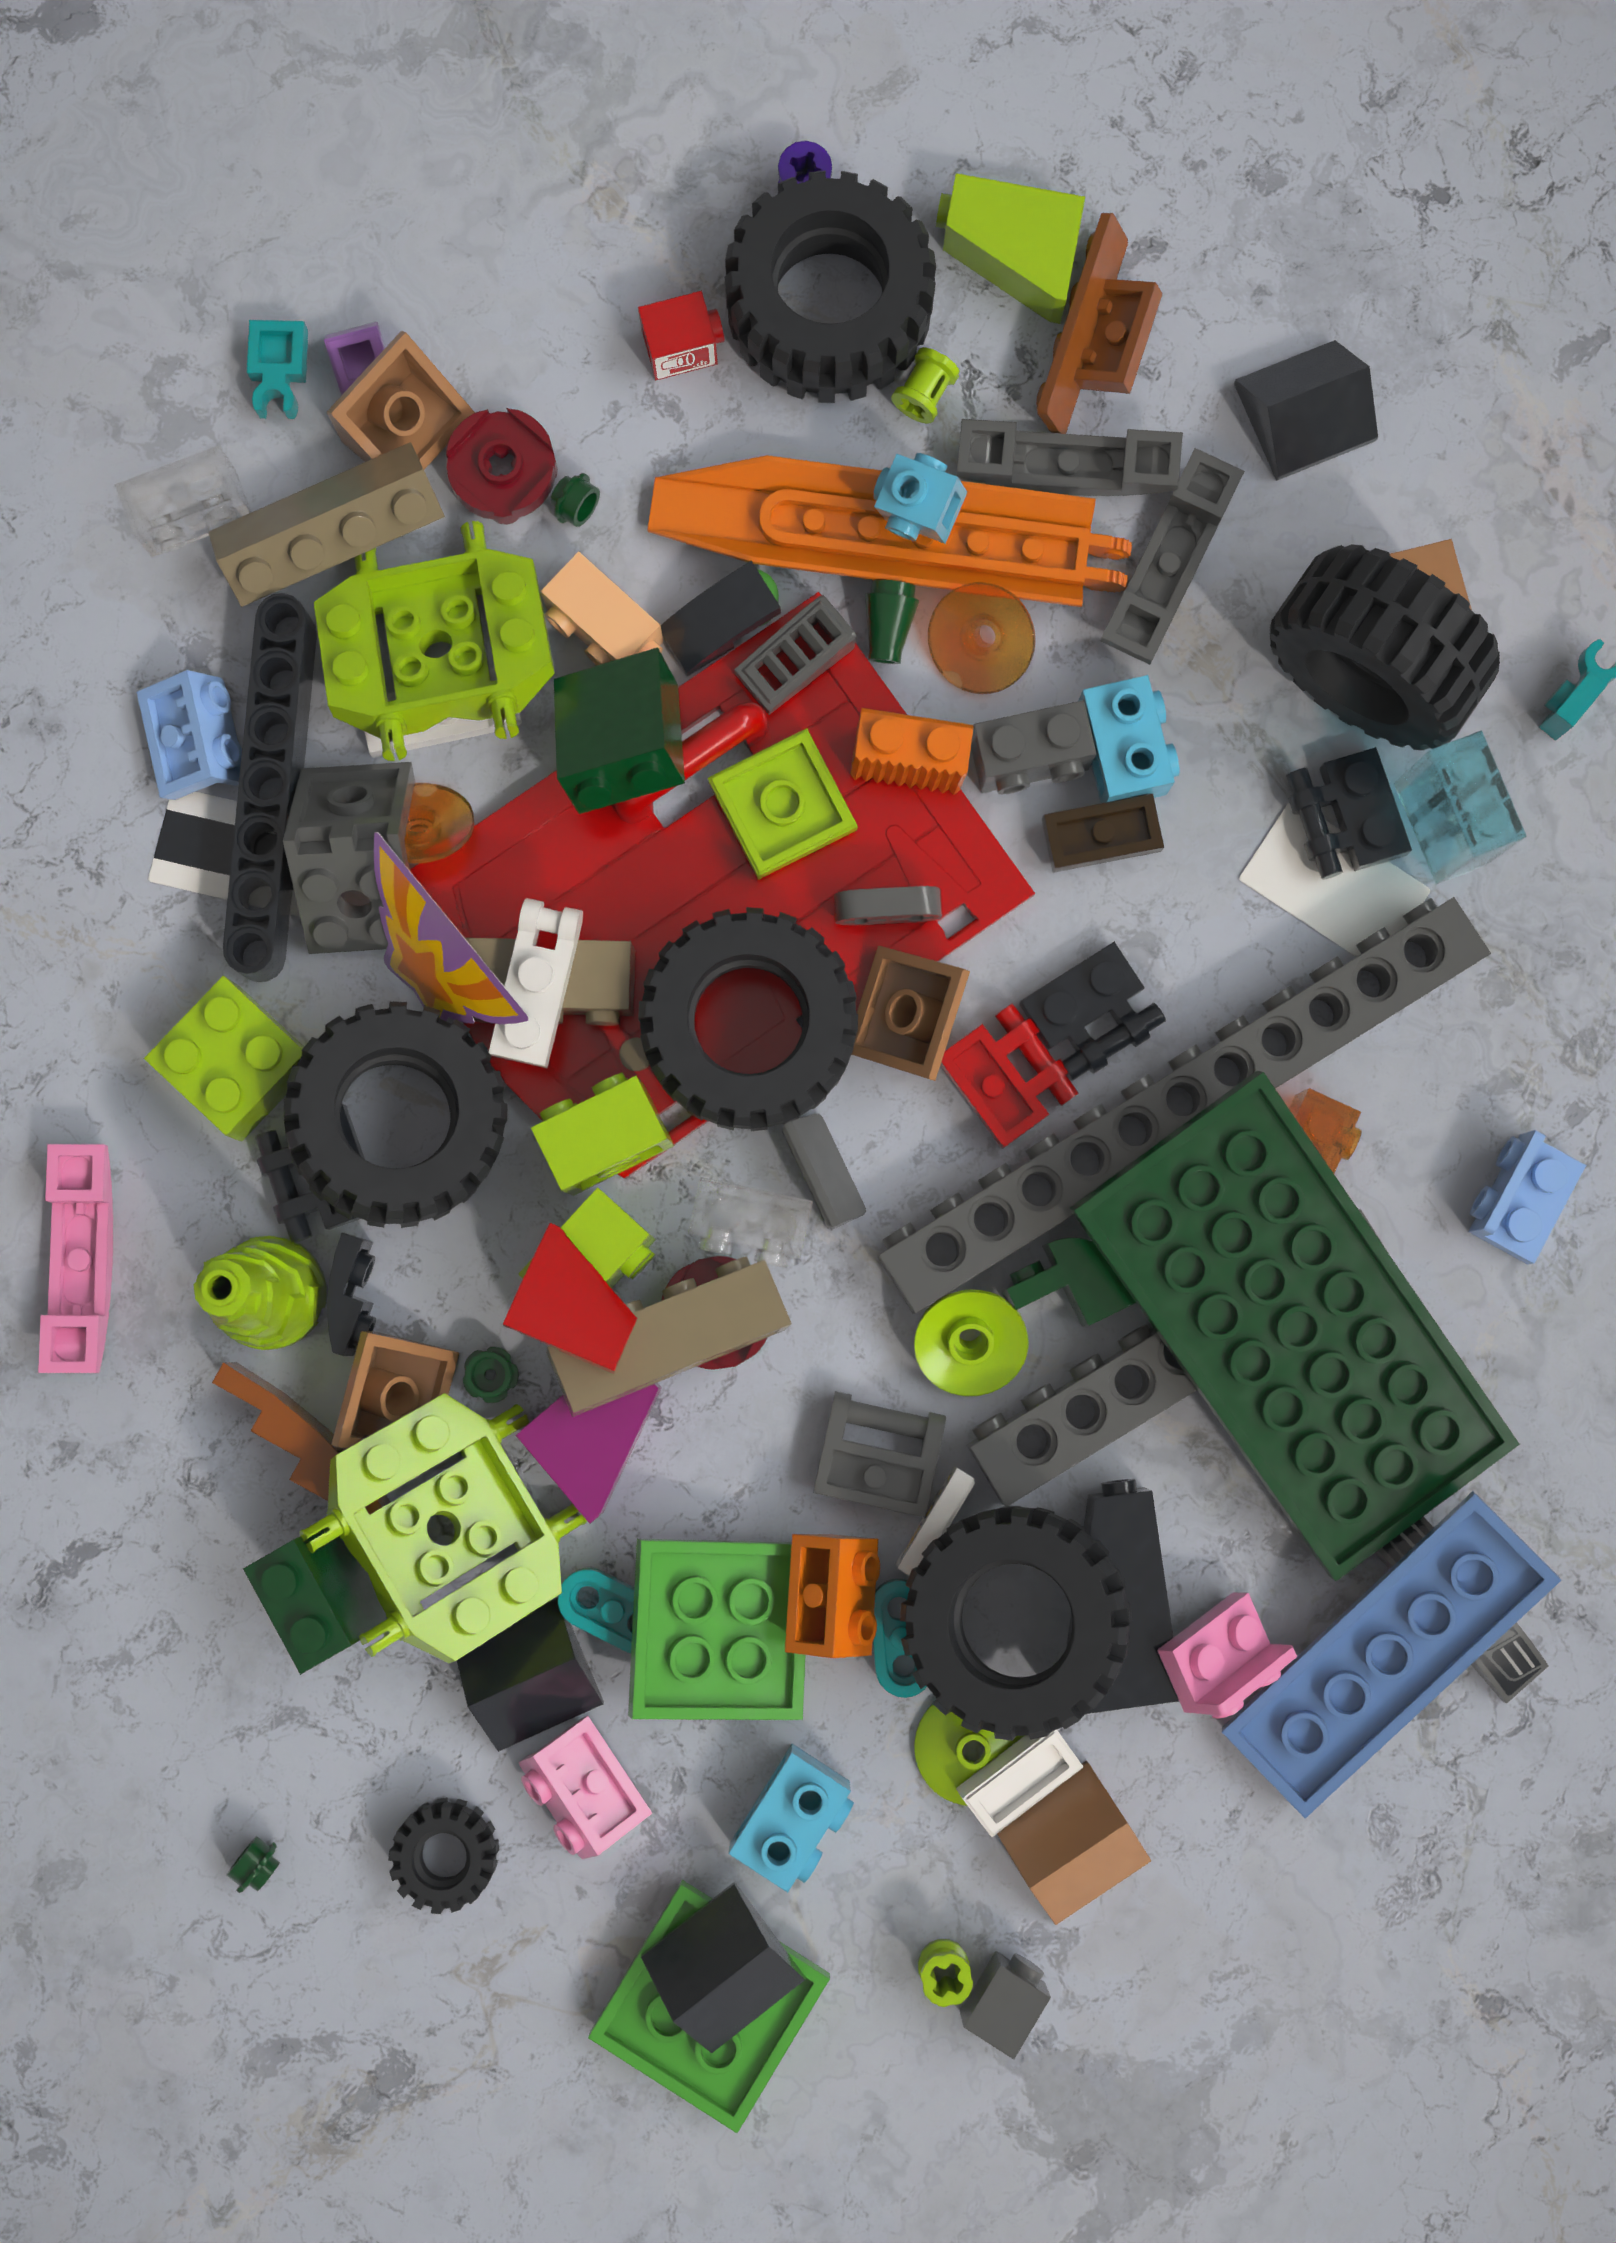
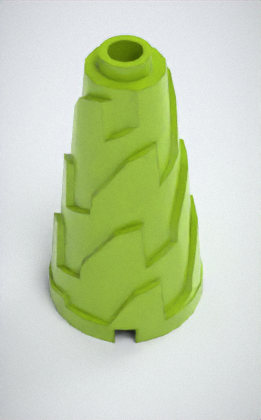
[193,1236,327,1350]

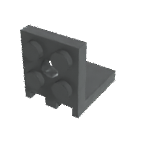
[283,762,415,954]

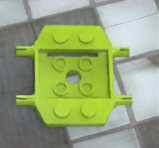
[314,521,555,761]
[299,1393,587,1663]

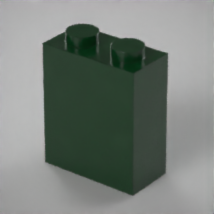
[554,647,685,814]
[243,1531,387,1675]

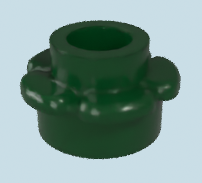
[551,473,600,527]
[463,1347,519,1403]
[226,1836,280,1893]

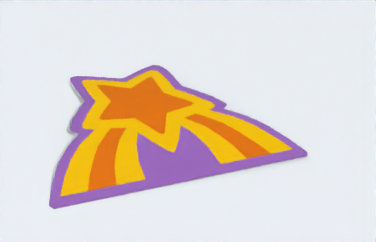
[374,832,529,1024]

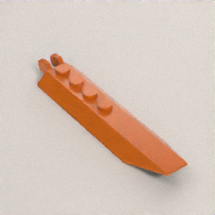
[647,455,1132,607]

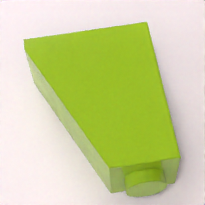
[935,173,1085,324]

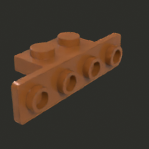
[1036,212,1163,434]

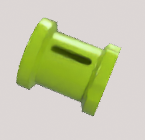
[891,347,960,424]
[918,1939,973,2007]

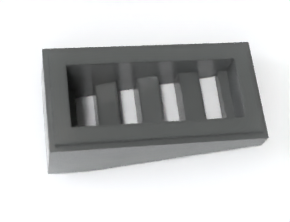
[734,595,857,715]

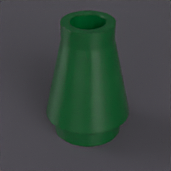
[865,580,919,664]

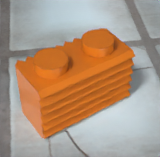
[850,708,974,795]

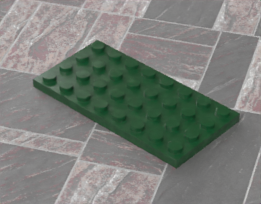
[1069,1071,1520,1581]

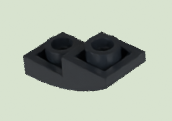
[661,560,781,676]
[327,1232,376,1356]

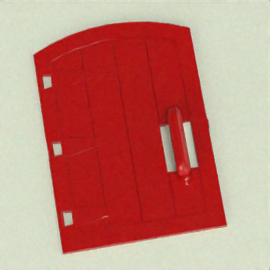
[410,592,1035,1179]

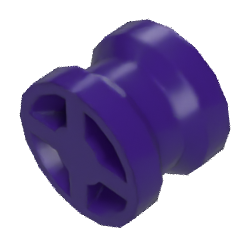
[778,141,832,184]

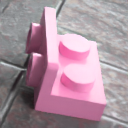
[1157,1592,1297,1719]
[519,1716,652,1859]

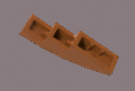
[212,1362,391,1515]

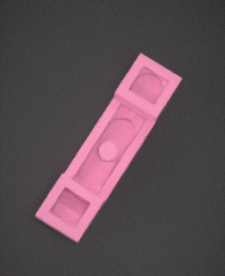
[38,1144,113,1373]

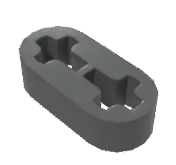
[834,886,942,925]

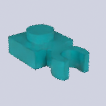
[247,320,308,419]

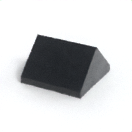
[1234,340,1378,481]
[457,1597,604,1752]
[641,1882,805,2053]

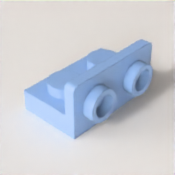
[136,670,242,800]
[1468,1130,1586,1265]

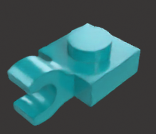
[1539,639,1616,741]

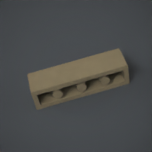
[208,442,445,607]
[546,1256,792,1417]

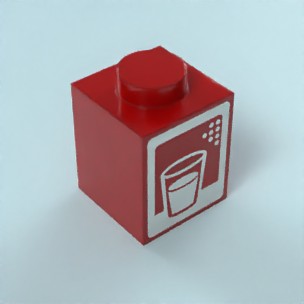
[638,290,725,381]

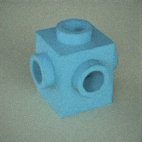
[874,453,967,544]

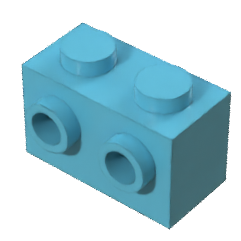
[1078,675,1180,803]
[728,1744,854,1893]

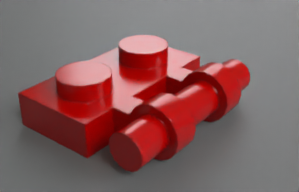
[940,1003,1079,1149]

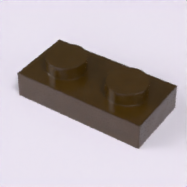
[1042,794,1164,873]

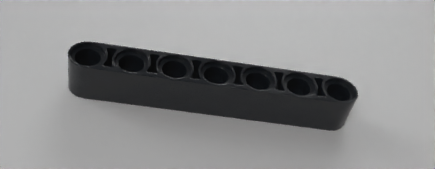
[223,593,317,982]

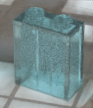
[1394,730,1527,885]

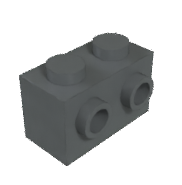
[971,700,1097,795]

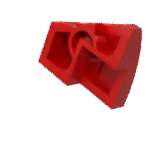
[503,1223,638,1374]

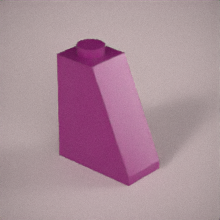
[516,1383,662,1524]

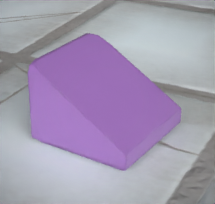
[324,322,385,395]

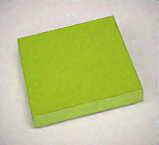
[707,728,858,880]

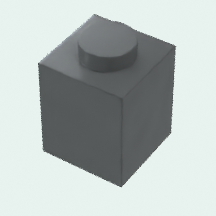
[960,1951,1051,2059]

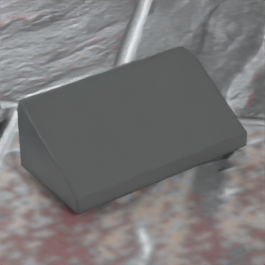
[782,1114,866,1230]

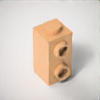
[541,551,663,666]

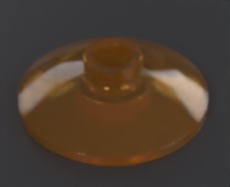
[928,582,1036,694]
[404,783,474,864]

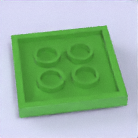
[628,1539,806,1720]
[588,1879,830,2133]

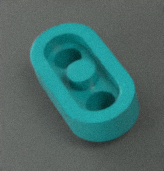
[558,1568,634,1654]
[873,1579,927,1698]

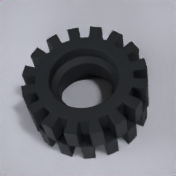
[388,1798,499,1914]

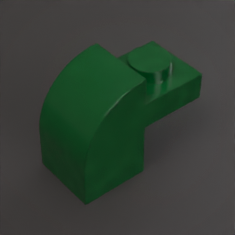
[1002,1238,1136,1327]

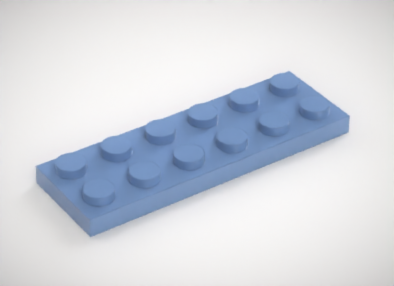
[1222,1491,1562,1818]

